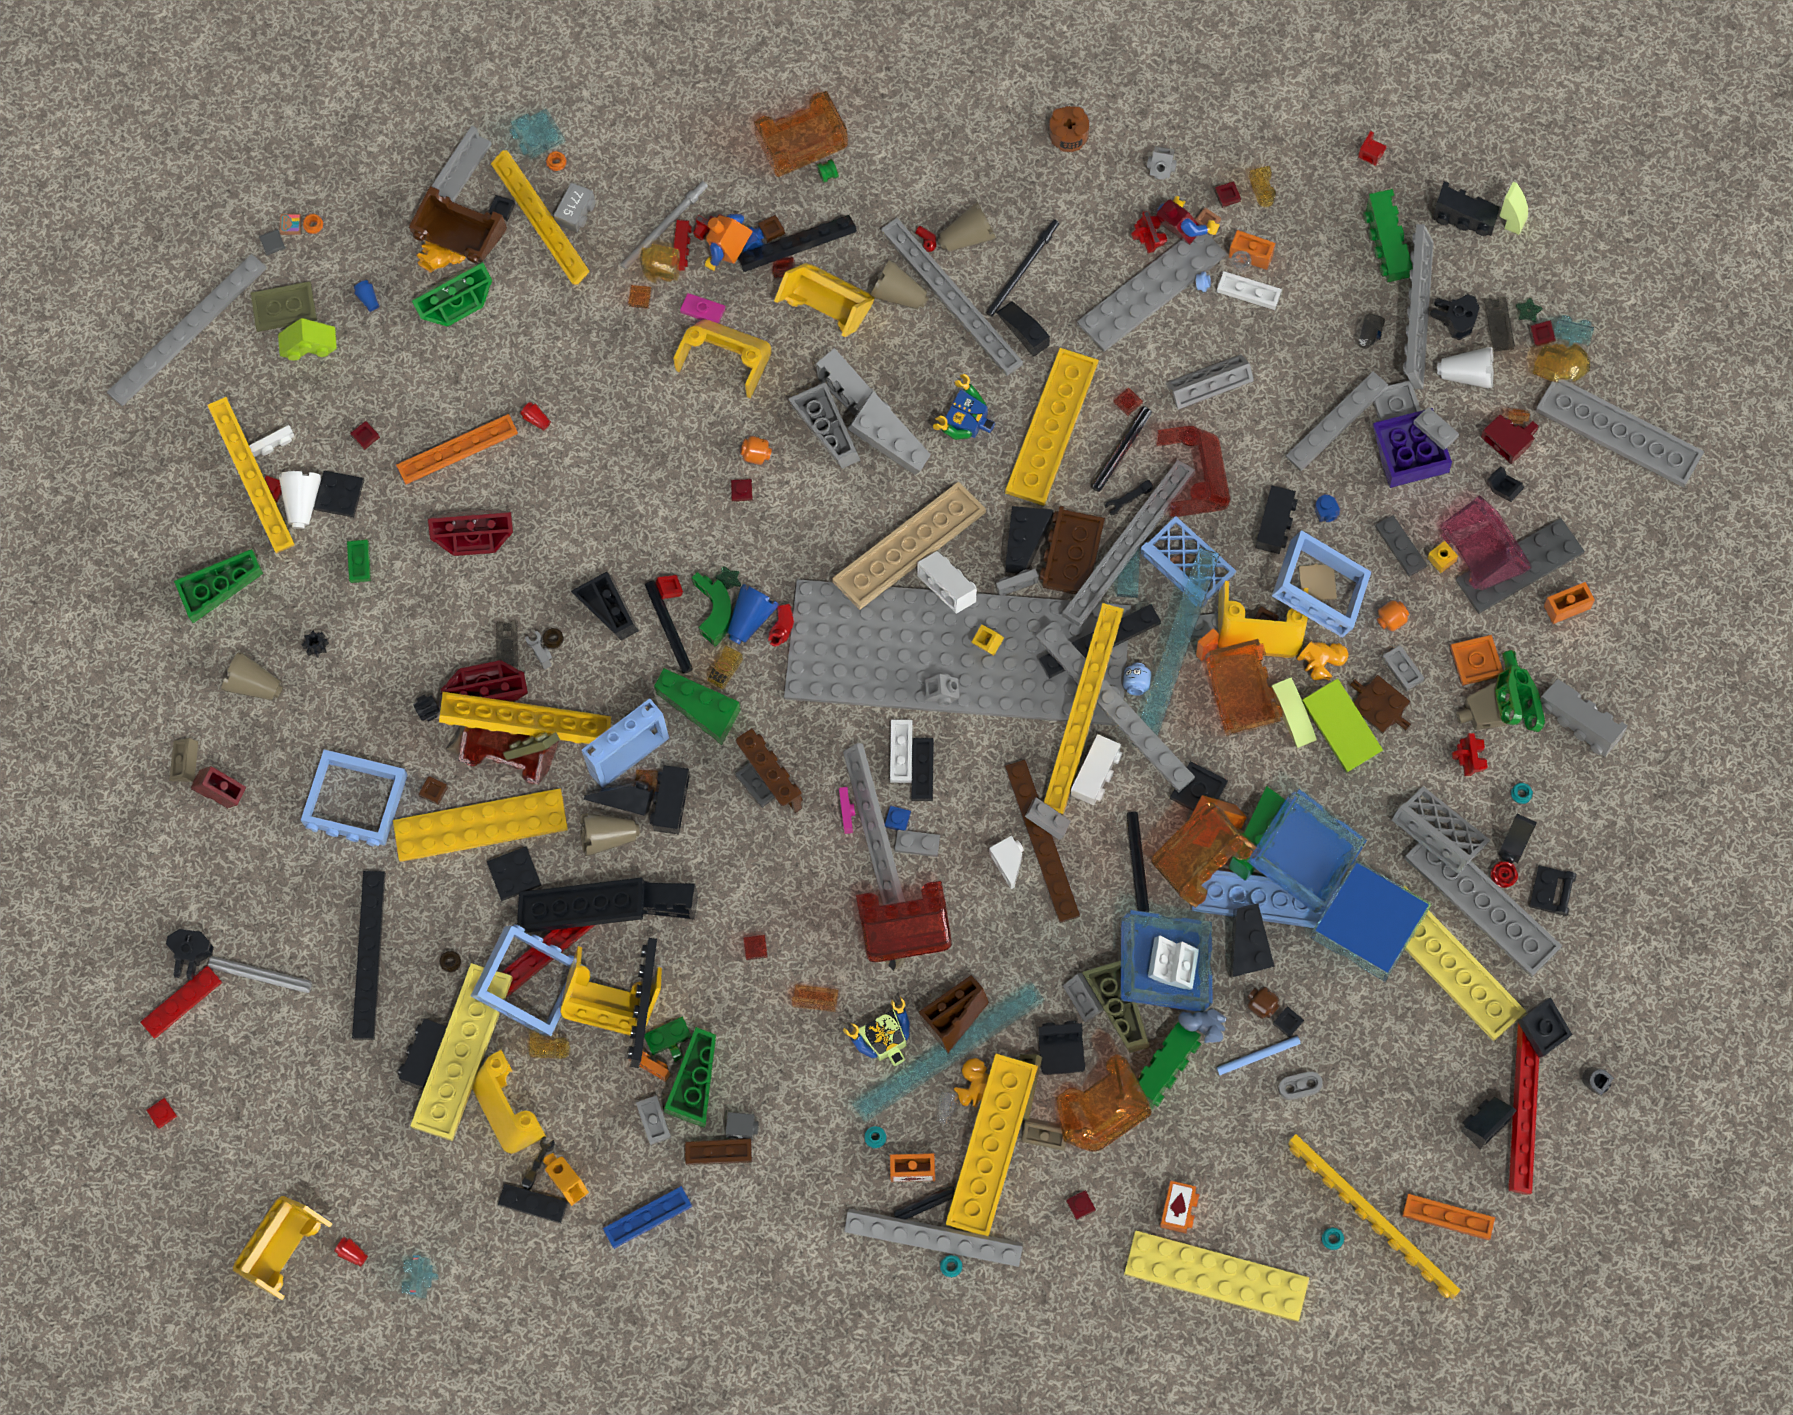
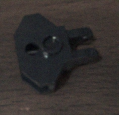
[1430,294,1480,340]
[166,929,214,980]

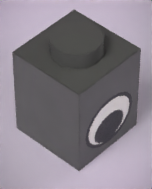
[726,1112,759,1140]

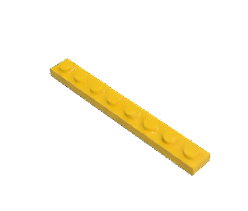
[491,150,590,285]
[207,397,295,554]

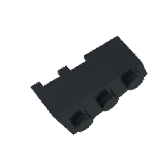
[1433,181,1500,236]
[1005,506,1054,574]
[571,572,639,641]
[643,881,698,920]
[1229,903,1275,978]

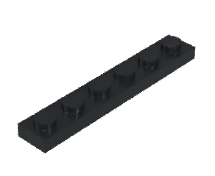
[737,215,857,272]
[1039,604,1161,679]
[627,938,657,1068]

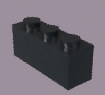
[1255,485,1298,554]
[650,765,690,835]
[398,1018,447,1090]

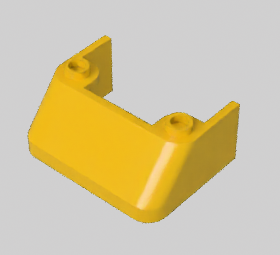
[774,263,875,337]
[673,319,772,399]
[1218,581,1308,658]
[560,946,662,1035]
[233,1196,332,1300]

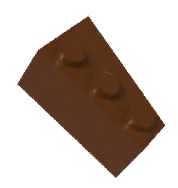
[918,975,989,1053]

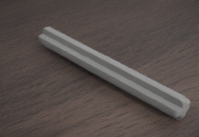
[208,956,312,993]

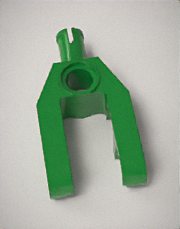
[1495,650,1545,732]

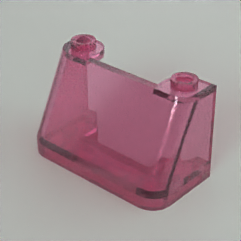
[1440,496,1532,590]

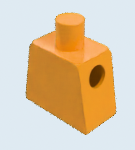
[543,1153,589,1206]

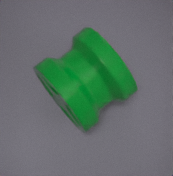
[816,159,839,183]

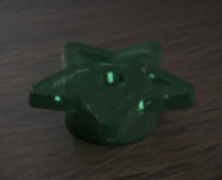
[1516,298,1542,323]
[715,566,741,590]

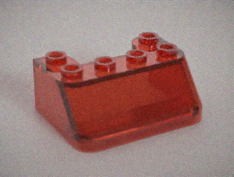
[458,727,559,785]
[856,881,952,963]

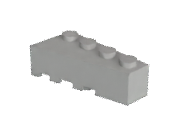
[816,348,891,416]
[1541,679,1628,757]

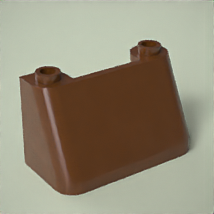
[409,186,507,264]

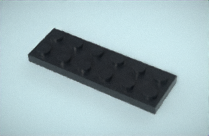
[517,877,645,933]

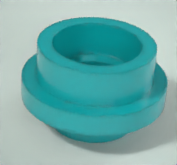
[1511,783,1533,804]
[864,1126,887,1149]
[1322,1227,1344,1250]
[940,1255,962,1278]

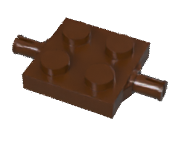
[1350,675,1411,734]

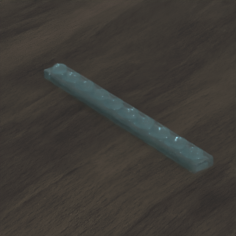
[1132,548,1220,746]
[852,983,1045,1123]

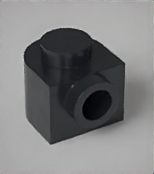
[1582,1067,1614,1095]

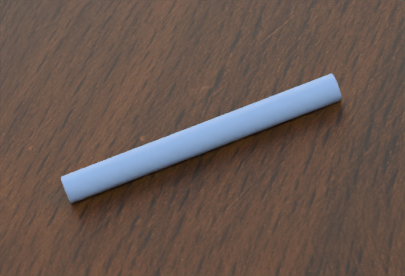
[1216,1036,1300,1076]

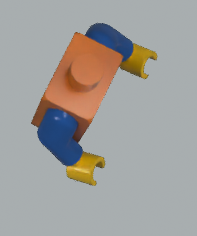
[705,214,753,271]

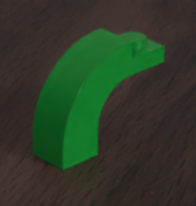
[692,572,732,647]

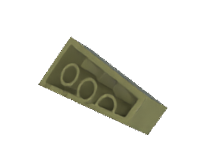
[1082,960,1150,1053]

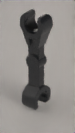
[1105,480,1153,515]
[522,1136,555,1190]

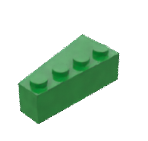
[1229,786,1287,881]

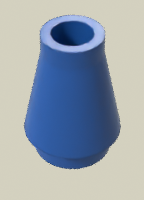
[354,280,380,312]

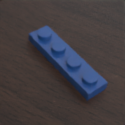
[603,1186,692,1249]

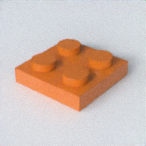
[1450,635,1503,686]

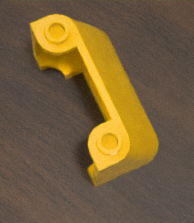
[472,1050,546,1154]

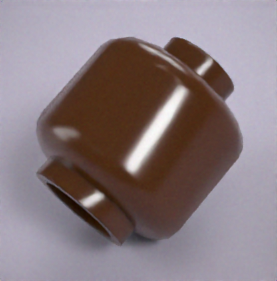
[1247,986,1280,1019]

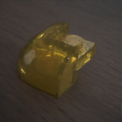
[640,244,680,284]
[1533,343,1590,383]

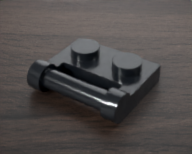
[1529,865,1577,916]

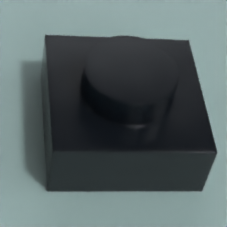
[488,195,515,221]
[1273,1006,1304,1038]

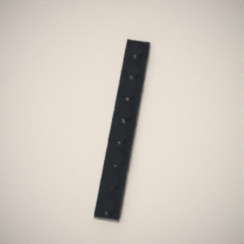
[352,871,386,1040]

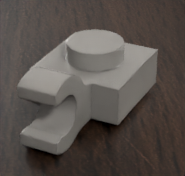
[525,631,552,670]

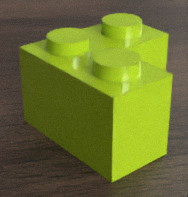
[278,318,337,361]

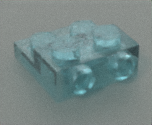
[509,108,566,160]

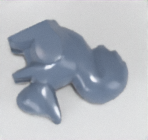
[1178,1008,1227,1043]

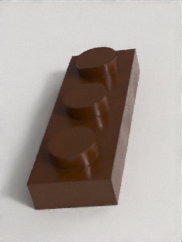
[685,1139,752,1165]

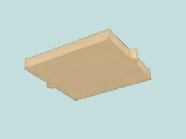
[1299,563,1337,601]

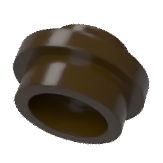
[542,628,564,649]
[439,951,461,973]

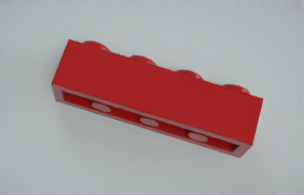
[672,220,692,271]

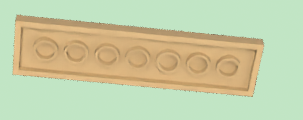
[832,481,986,610]

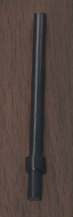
[986,219,1060,317]

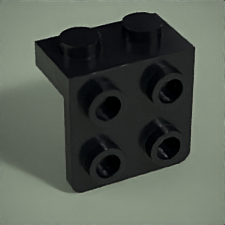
[1038,1021,1085,1075]

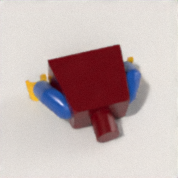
[1156,196,1220,245]

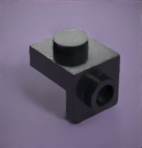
[1488,466,1524,502]

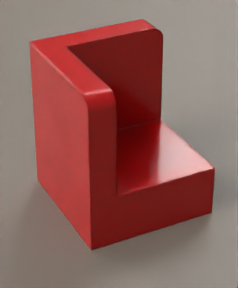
[1358,131,1386,166]

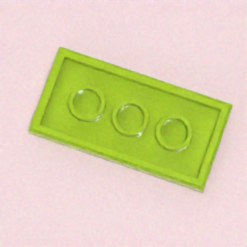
[1302,678,1383,773]

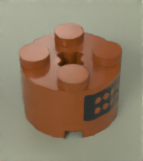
[1049,106,1090,152]

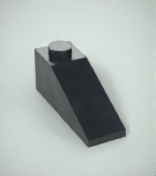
[996,301,1050,357]
[583,781,655,816]
[1498,813,1537,863]

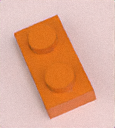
[1196,628,1219,661]
[628,1051,670,1082]

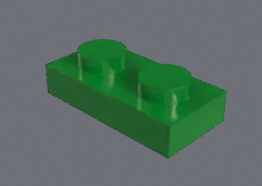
[347,539,371,583]

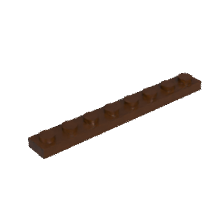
[1005,760,1080,923]

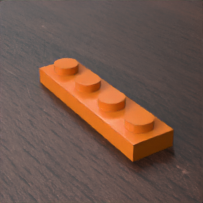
[1402,1194,1495,1240]

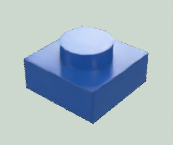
[885,806,911,831]

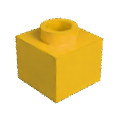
[1427,541,1458,573]
[971,624,1004,656]

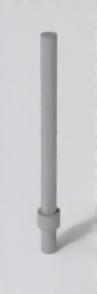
[620,181,708,269]

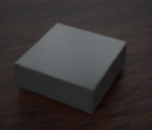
[259,229,286,255]

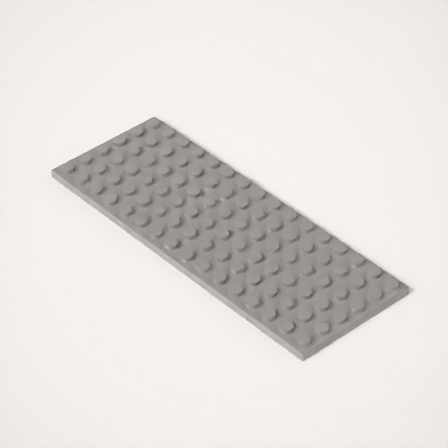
[784,579,1131,726]

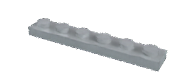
[1286,371,1388,471]

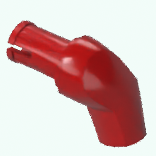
[768,604,794,647]

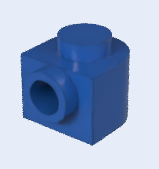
[743,226,764,252]
[1315,495,1340,522]

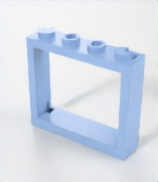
[1272,530,1371,638]
[582,699,669,788]
[301,750,408,846]
[471,924,584,1036]

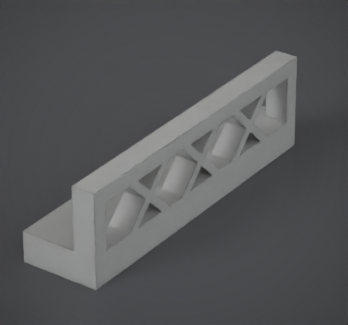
[432,126,492,202]
[1166,355,1254,409]

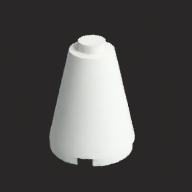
[1437,347,1494,388]
[279,471,321,529]

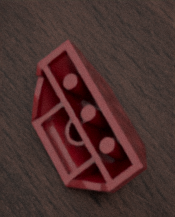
[428,509,513,556]
[441,660,528,702]

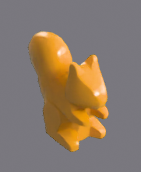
[416,241,466,273]
[1297,641,1349,680]
[954,1058,989,1108]

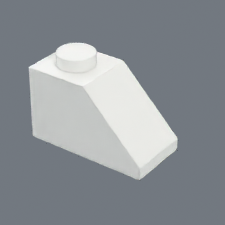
[989,836,1024,889]

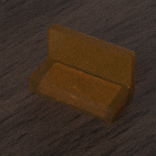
[792,985,839,1012]

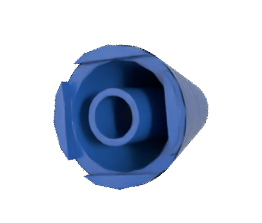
[727,584,779,645]

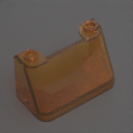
[1056,1054,1152,1152]

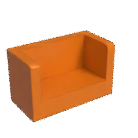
[1229,230,1276,270]

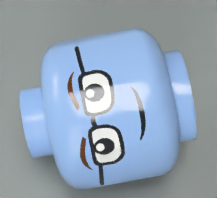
[1123,663,1151,696]

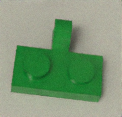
[644,1016,692,1062]

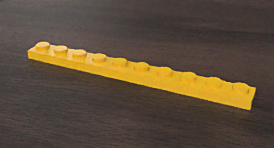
[1044,603,1124,814]
[1288,1134,1461,1300]

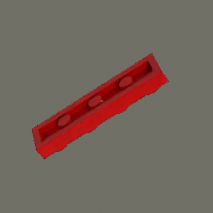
[140,966,222,1039]

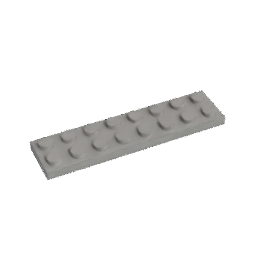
[1403,224,1434,389]
[1077,234,1227,352]
[1536,376,1704,488]
[1404,843,1562,978]

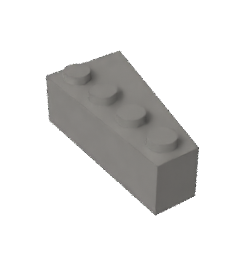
[788,382,860,469]
[847,391,931,475]

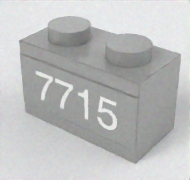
[554,183,596,232]

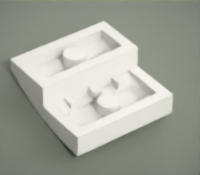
[1148,936,1199,990]

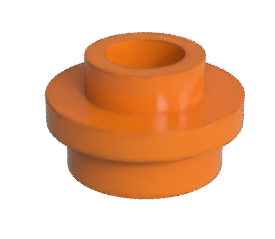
[546,151,566,171]
[303,214,323,234]

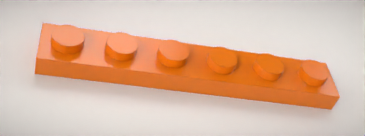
[396,414,518,485]

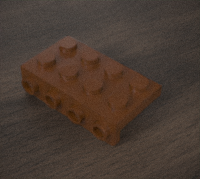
[1040,506,1105,594]
[736,728,803,813]

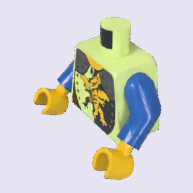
[843,997,910,1066]

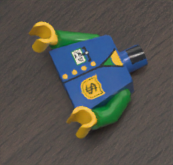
[933,374,995,440]

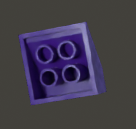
[1373,408,1452,488]

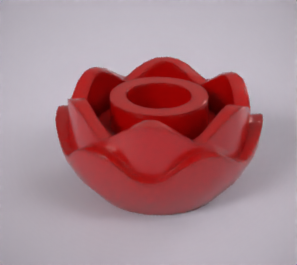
[1491,861,1518,888]

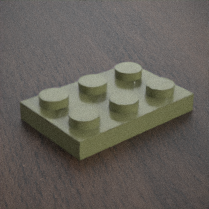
[251,281,317,332]

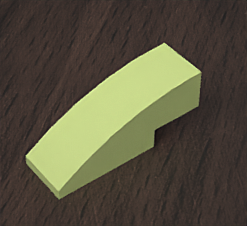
[1500,182,1528,235]
[1271,678,1317,748]

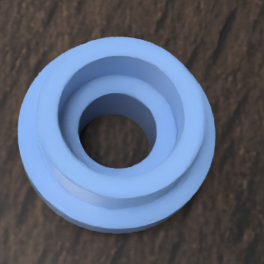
[1196,271,1211,292]

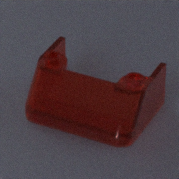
[1156,426,1230,518]

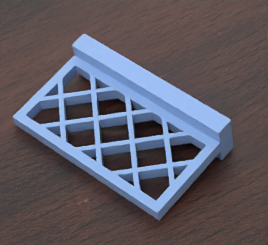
[1141,516,1236,608]

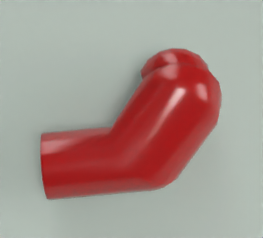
[915,225,937,252]

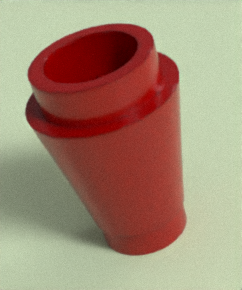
[520,402,551,431]
[334,1237,369,1267]

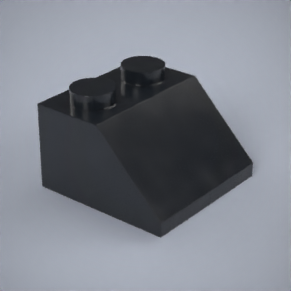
[1461,1097,1517,1150]

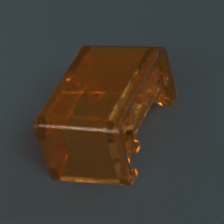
[754,90,848,177]
[1205,639,1283,737]
[1151,803,1257,908]

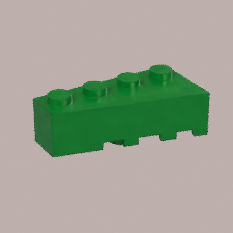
[1363,189,1413,283]
[174,549,263,623]
[654,668,741,745]
[1129,1021,1202,1110]
[664,1027,716,1128]

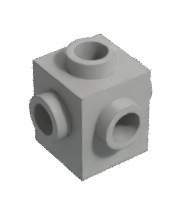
[1147,146,1177,180]
[925,674,959,706]

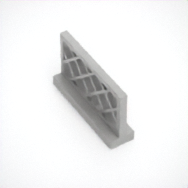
[1392,786,1490,874]

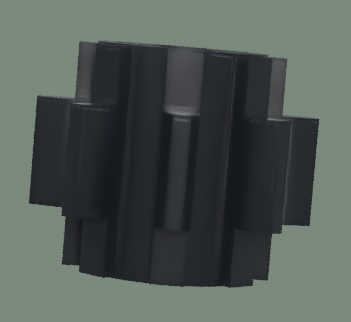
[302,630,329,658]
[413,694,440,722]

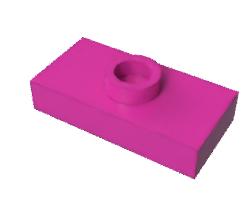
[680,293,726,324]
[839,787,855,834]

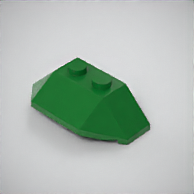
[411,262,492,327]

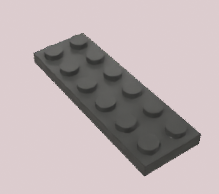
[1455,518,1585,614]

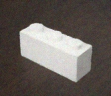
[917,551,977,614]
[1071,734,1123,805]

